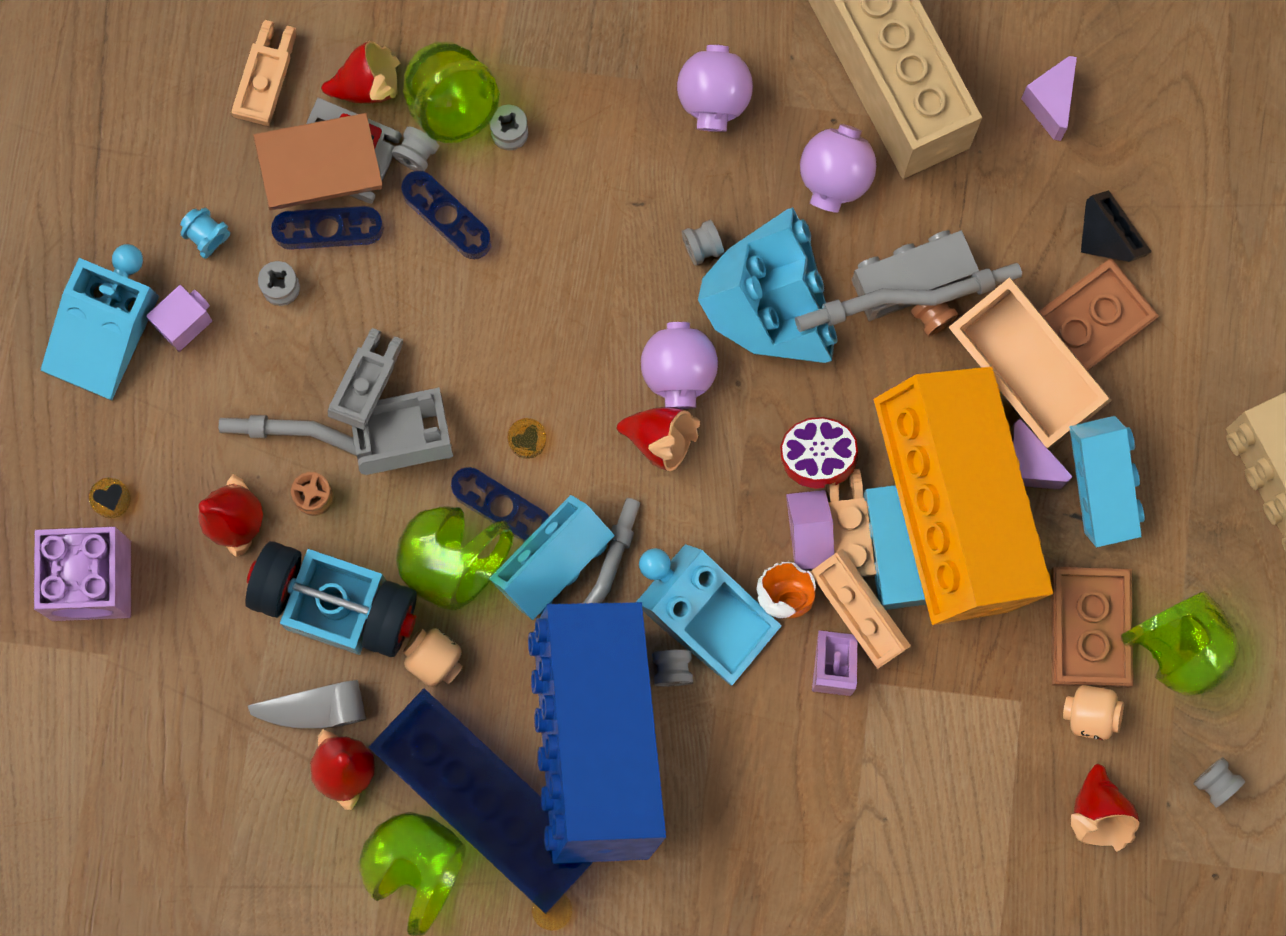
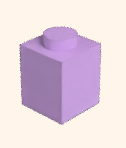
[146,285,212,352]

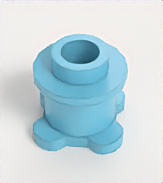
[180,208,231,259]

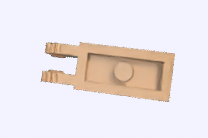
[231,20,296,127]
[827,469,876,578]

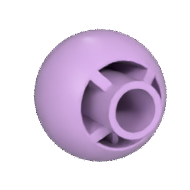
[677,45,753,132]
[800,124,876,213]
[641,322,718,409]

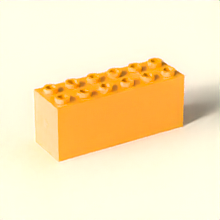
[873,367,1053,625]

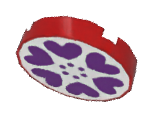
[780,417,858,489]

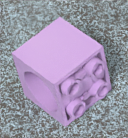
[34,527,131,621]

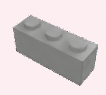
[852,230,979,321]

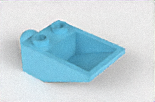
[40,244,159,401]
[636,544,782,685]

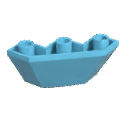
[698,208,837,363]

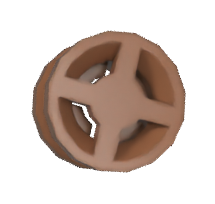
[911,302,960,337]
[291,472,334,516]

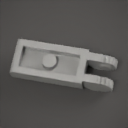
[328,328,403,430]

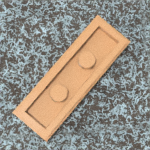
[810,549,911,669]

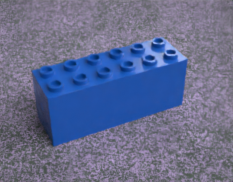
[528,602,666,864]

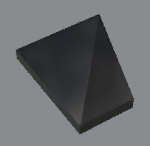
[1081,190,1152,262]

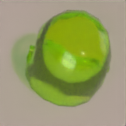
[403,42,500,143]
[396,506,514,610]
[1121,591,1240,696]
[357,812,466,936]

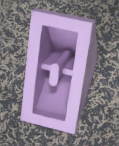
[1021,56,1077,141]
[1010,419,1073,489]
[786,490,834,571]
[812,630,857,696]

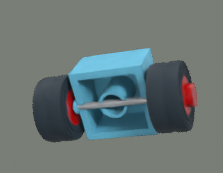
[245,541,417,657]

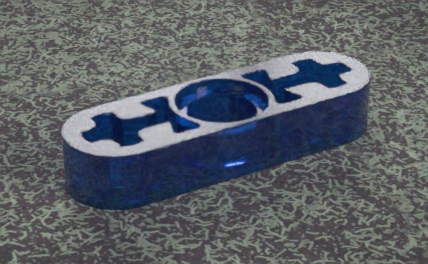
[401,171,491,259]
[271,206,384,250]
[451,467,549,542]

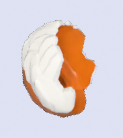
[756,562,816,618]

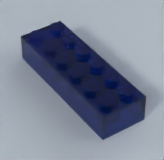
[368,688,596,915]

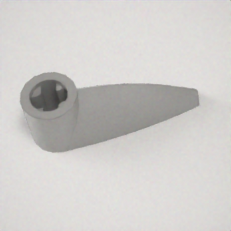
[248,680,366,728]

